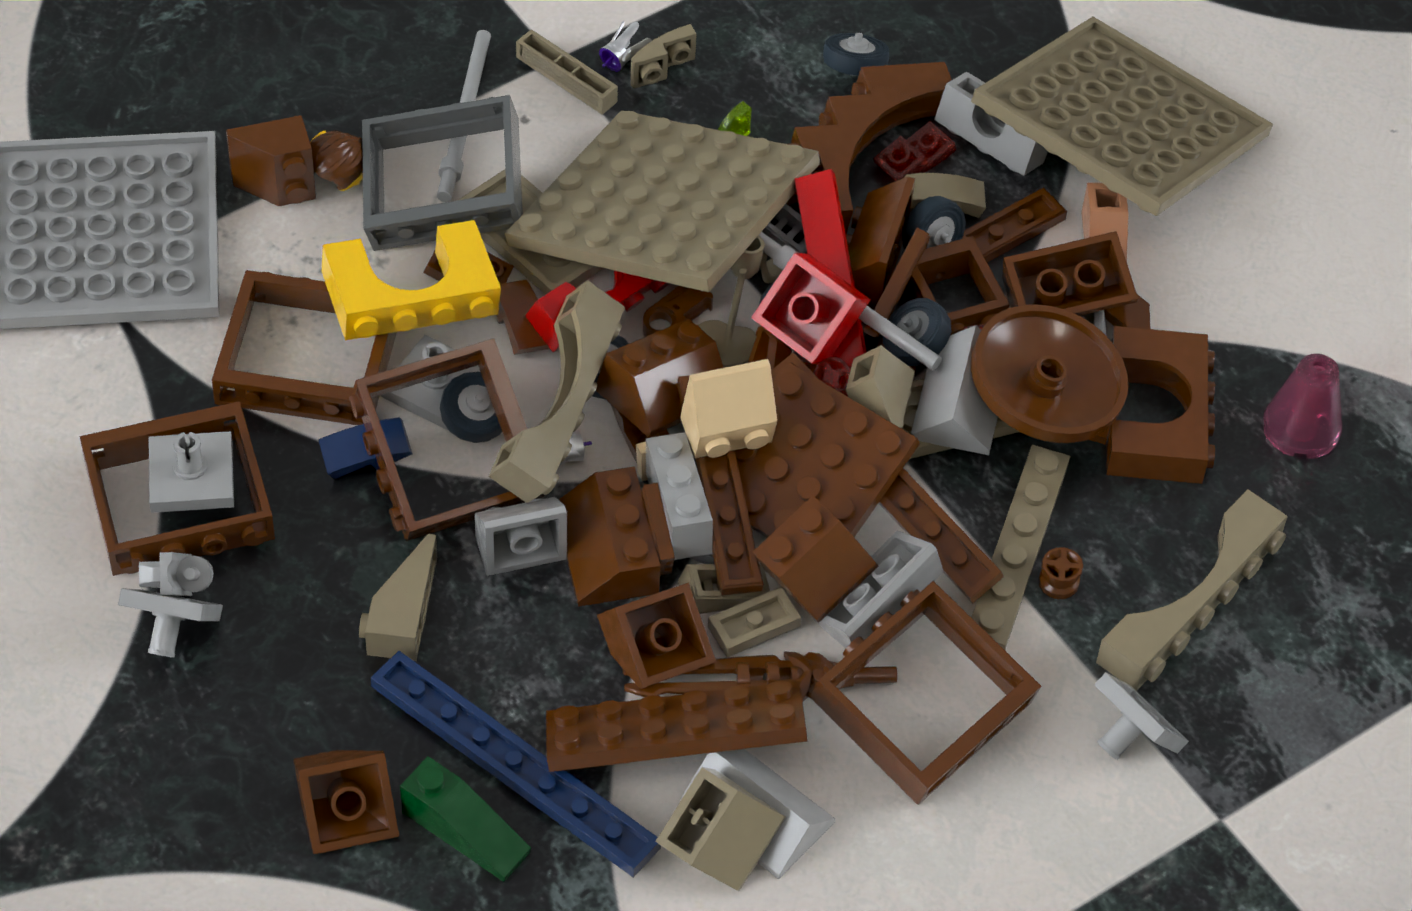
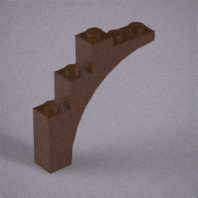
[787,62,952,234]

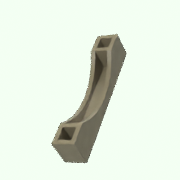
[488,280,625,503]
[1096,489,1287,691]

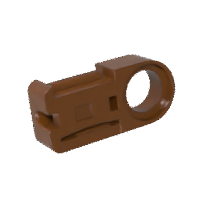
[643,286,713,337]

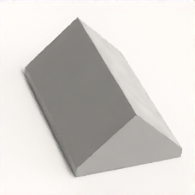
[911,325,998,455]
[813,531,944,648]
[681,749,835,879]

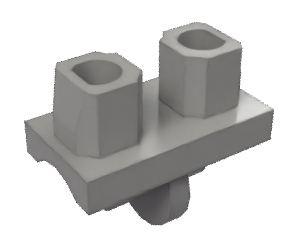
[139,552,214,596]

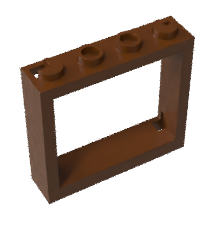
[212,270,397,425]
[349,338,544,541]
[80,401,275,576]
[810,581,1042,805]

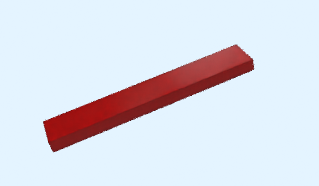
[795,169,866,397]

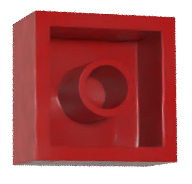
[751,253,871,364]

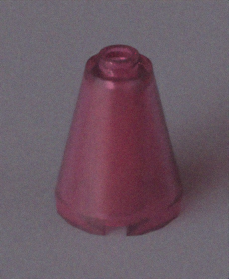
[1263,354,1343,459]

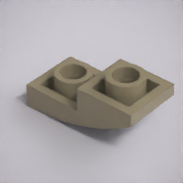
[630,24,696,89]
[904,173,986,218]

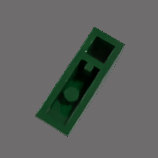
[400,756,531,882]

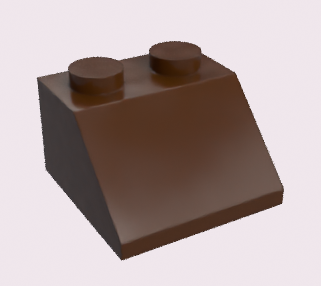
[226,115,316,206]
[753,495,879,623]
[597,582,716,689]

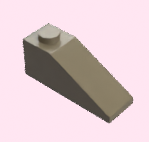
[359,534,437,661]

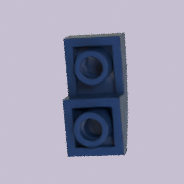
[318,417,413,479]

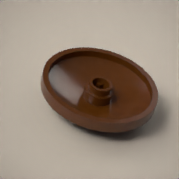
[971,304,1128,443]

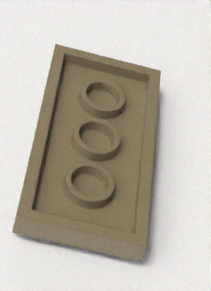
[459,169,604,295]

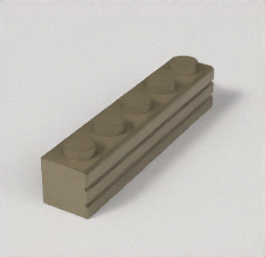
[516,29,618,115]

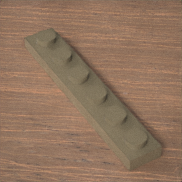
[971,445,1070,650]

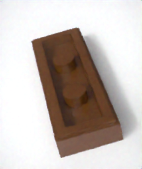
[962,187,1067,263]
[863,228,930,342]

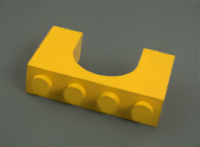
[321,220,501,341]

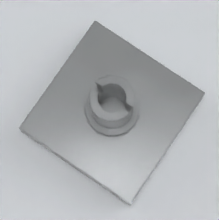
[382,335,480,430]
[149,431,234,513]
[118,588,223,657]
[1094,672,1189,760]

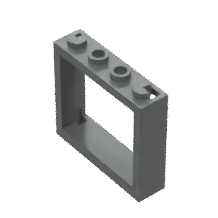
[362,95,523,251]

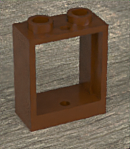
[901,236,1010,335]

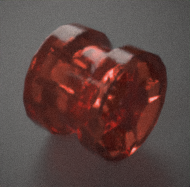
[813,357,852,397]

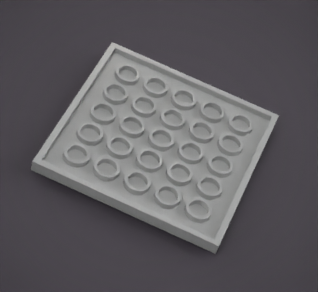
[0,131,219,329]

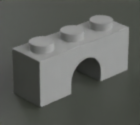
[934,72,1048,176]
[646,432,713,560]

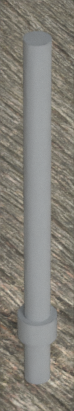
[437,30,491,202]
[759,232,942,371]

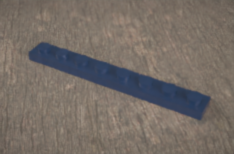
[371,651,661,878]

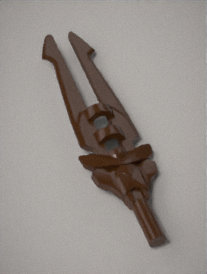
[623,651,897,701]

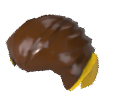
[310,130,363,191]

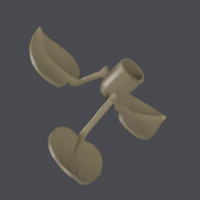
[698,235,783,368]

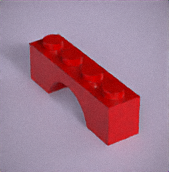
[525,270,670,353]

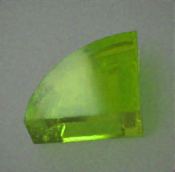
[718,101,752,136]

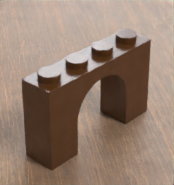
[1106,326,1215,484]

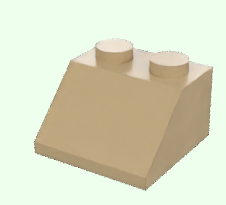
[680,359,777,458]

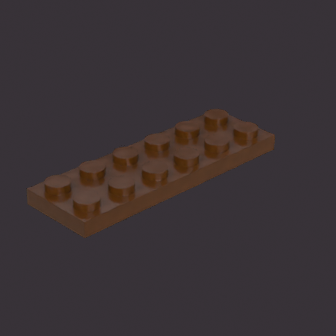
[546,680,808,772]

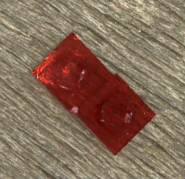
[873,121,956,181]

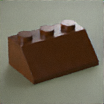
[846,177,915,310]
[1002,231,1138,316]
[595,318,724,437]
[559,466,660,607]

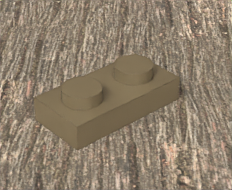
[708,586,801,658]

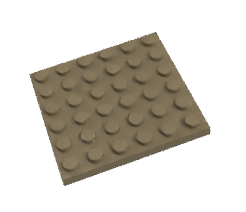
[971,16,1273,216]
[505,110,820,292]

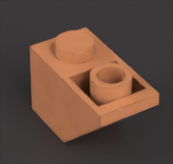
[1081,183,1129,262]

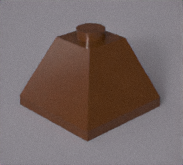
[293,750,399,854]

